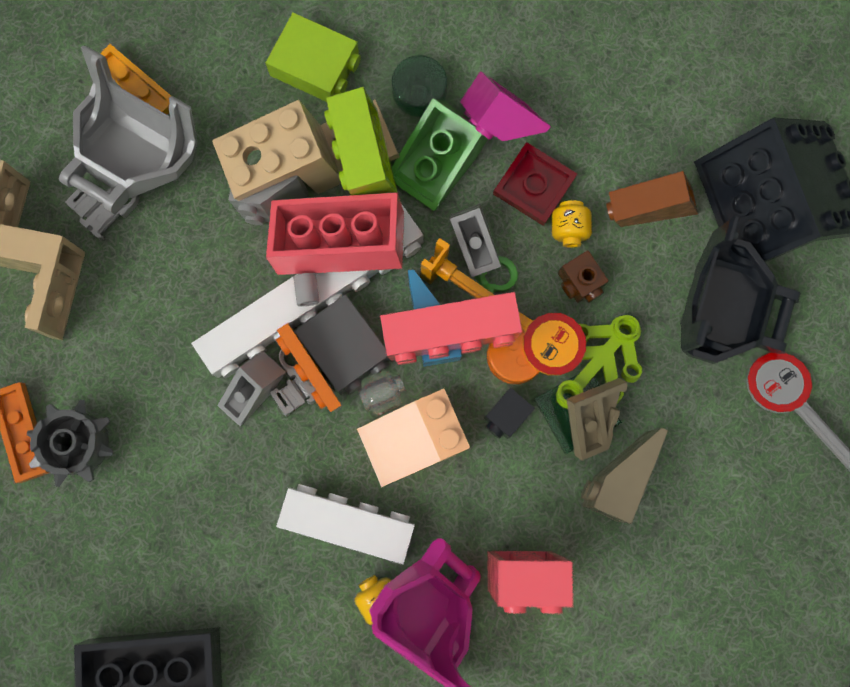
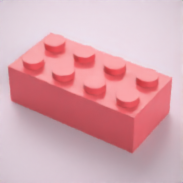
[266,192,404,275]
[380,292,522,365]
[488,551,573,614]

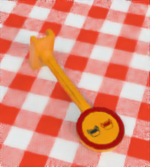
[420,238,586,376]

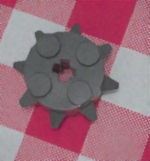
[27,399,113,487]

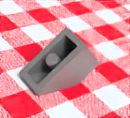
[450,204,501,277]
[217,351,286,426]

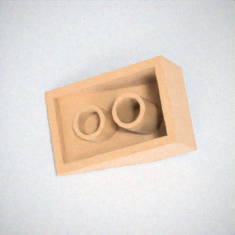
[357,389,470,487]

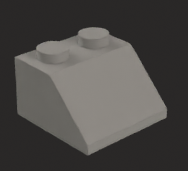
[228,175,309,225]

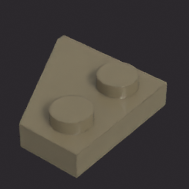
[567,378,628,461]

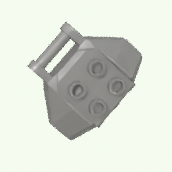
[59,46,198,214]

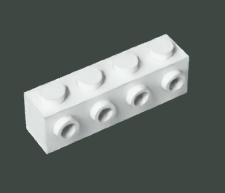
[276,484,415,564]

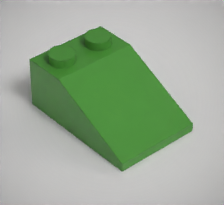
[392,98,488,211]

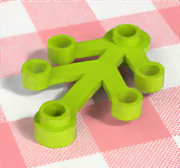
[556,315,642,409]

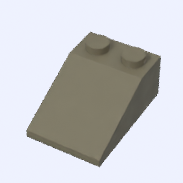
[581,428,668,524]

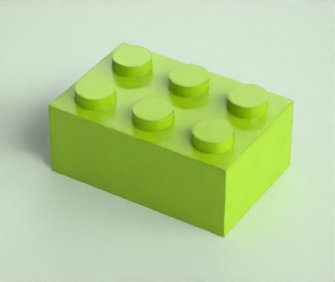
[324,87,397,195]

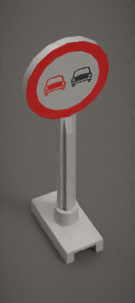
[746,353,850,471]

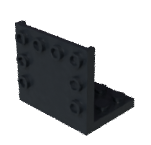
[694,117,850,262]

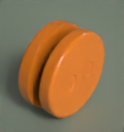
[487,331,539,385]

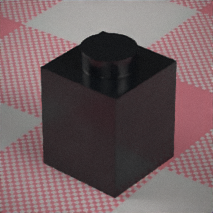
[484,387,535,439]

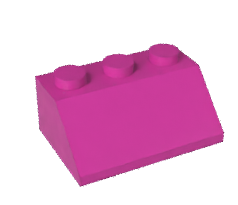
[460,71,551,141]

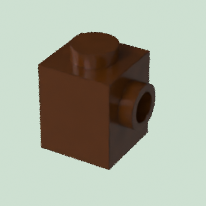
[558,250,609,303]

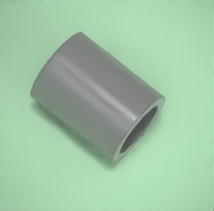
[293,273,319,306]

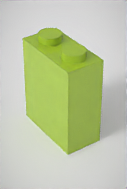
[265,13,361,102]

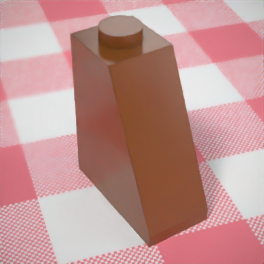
[606,171,698,227]

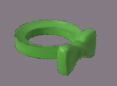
[474,256,518,294]

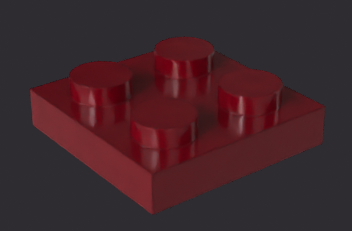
[493,142,577,226]

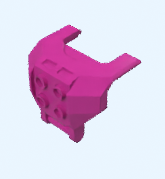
[369,538,481,687]

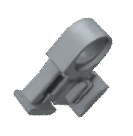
[65,187,139,240]
[269,349,331,418]

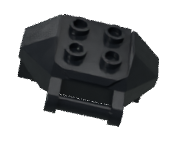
[680,216,801,364]

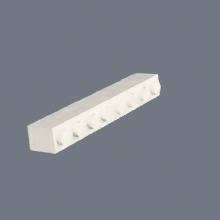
[192,205,423,378]

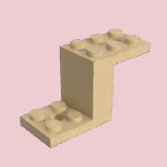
[212,100,400,201]
[0,160,85,340]

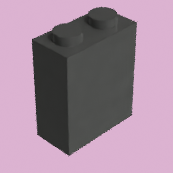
[294,294,390,395]

